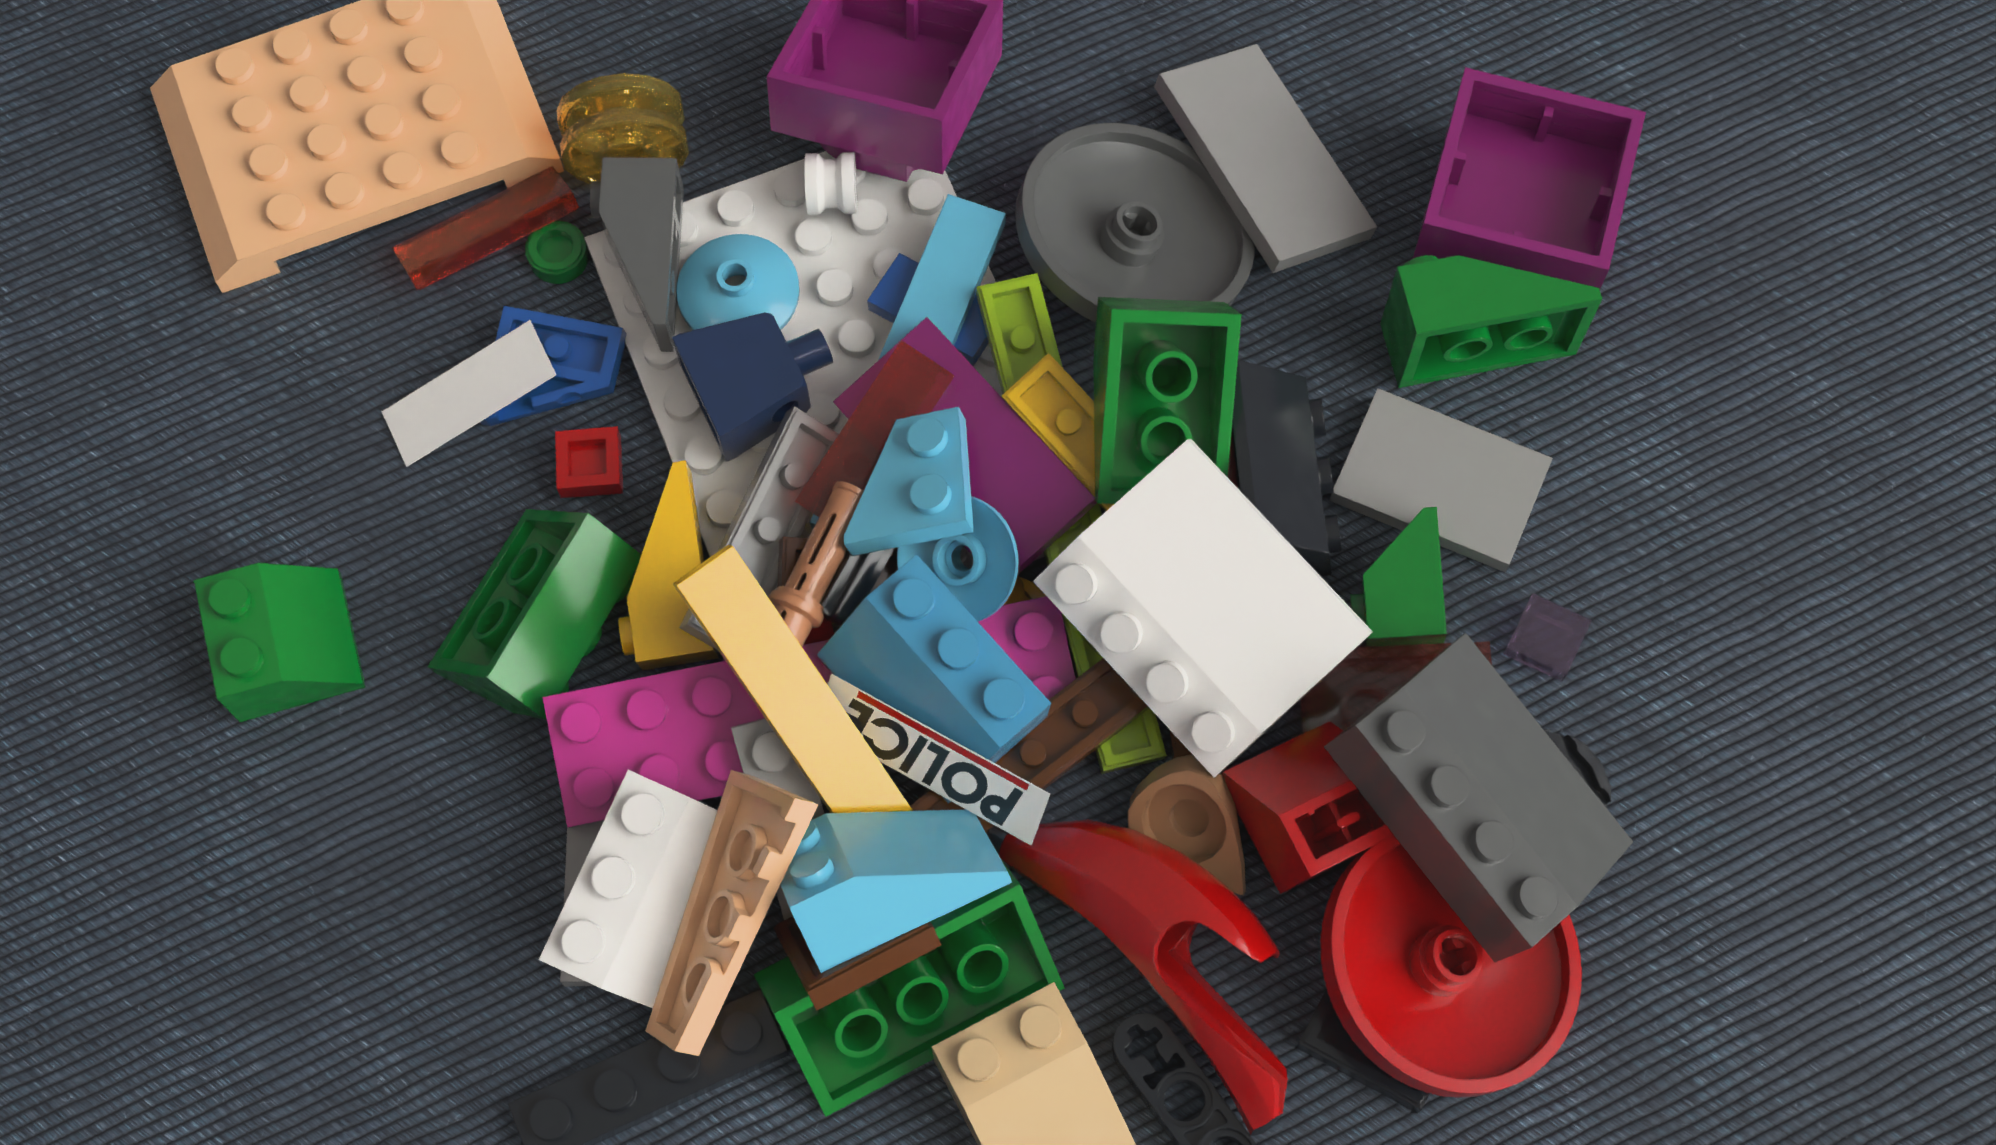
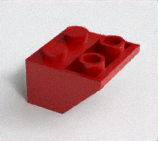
[1221,721,1394,894]

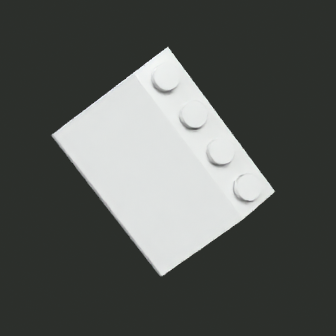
[1033,439,1373,778]

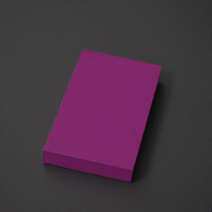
[833,317,1097,575]

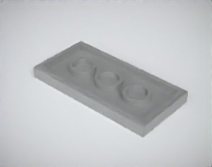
[1154,44,1377,273]

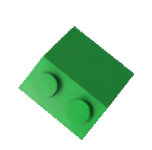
[194,563,366,722]

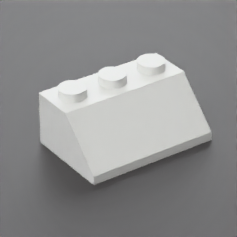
[539,770,718,1008]

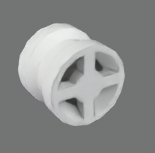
[804,152,857,215]

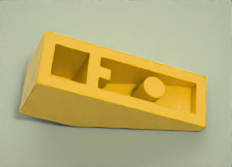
[618,460,719,670]

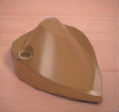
[1128,754,1246,895]

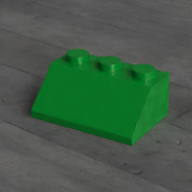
[428,509,641,719]

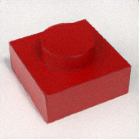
[555,426,623,498]

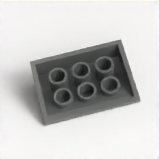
[1324,633,1633,962]

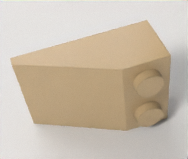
[932,982,1136,1145]

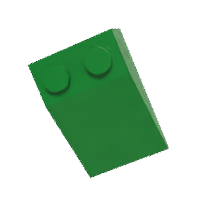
[1380,255,1602,388]
[1093,297,1242,504]

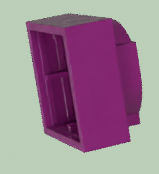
[766,0,1003,182]
[1413,67,1646,290]

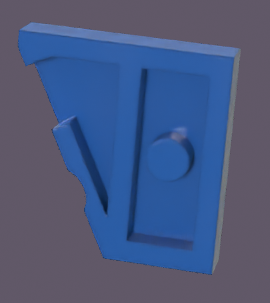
[480,306,627,426]

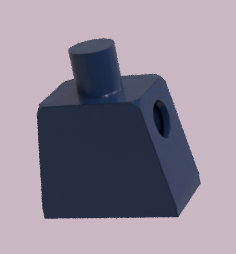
[672,312,833,462]

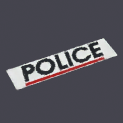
[828,674,1050,845]

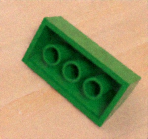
[753,858,1065,1117]

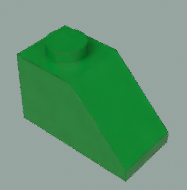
[1350,507,1447,650]

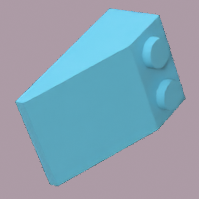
[780,809,1012,973]

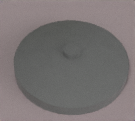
[1015,123,1255,322]

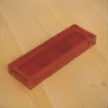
[392,166,579,290]
[794,340,955,518]

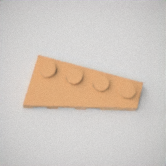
[645,770,818,1056]

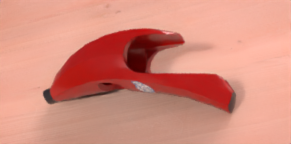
[987,819,1288,1136]

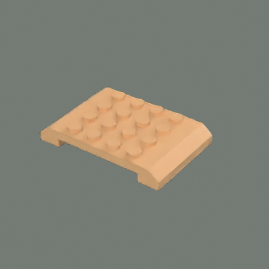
[150,0,564,293]

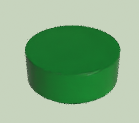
[525,221,589,284]

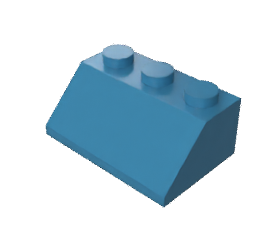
[817,554,1051,804]

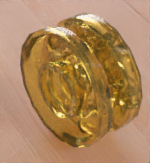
[556,73,689,184]

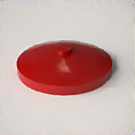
[1320,836,1582,1098]

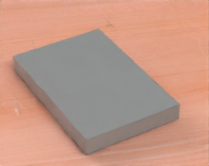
[1329,388,1553,573]

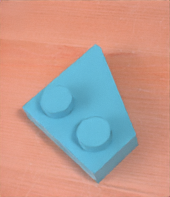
[844,407,974,556]

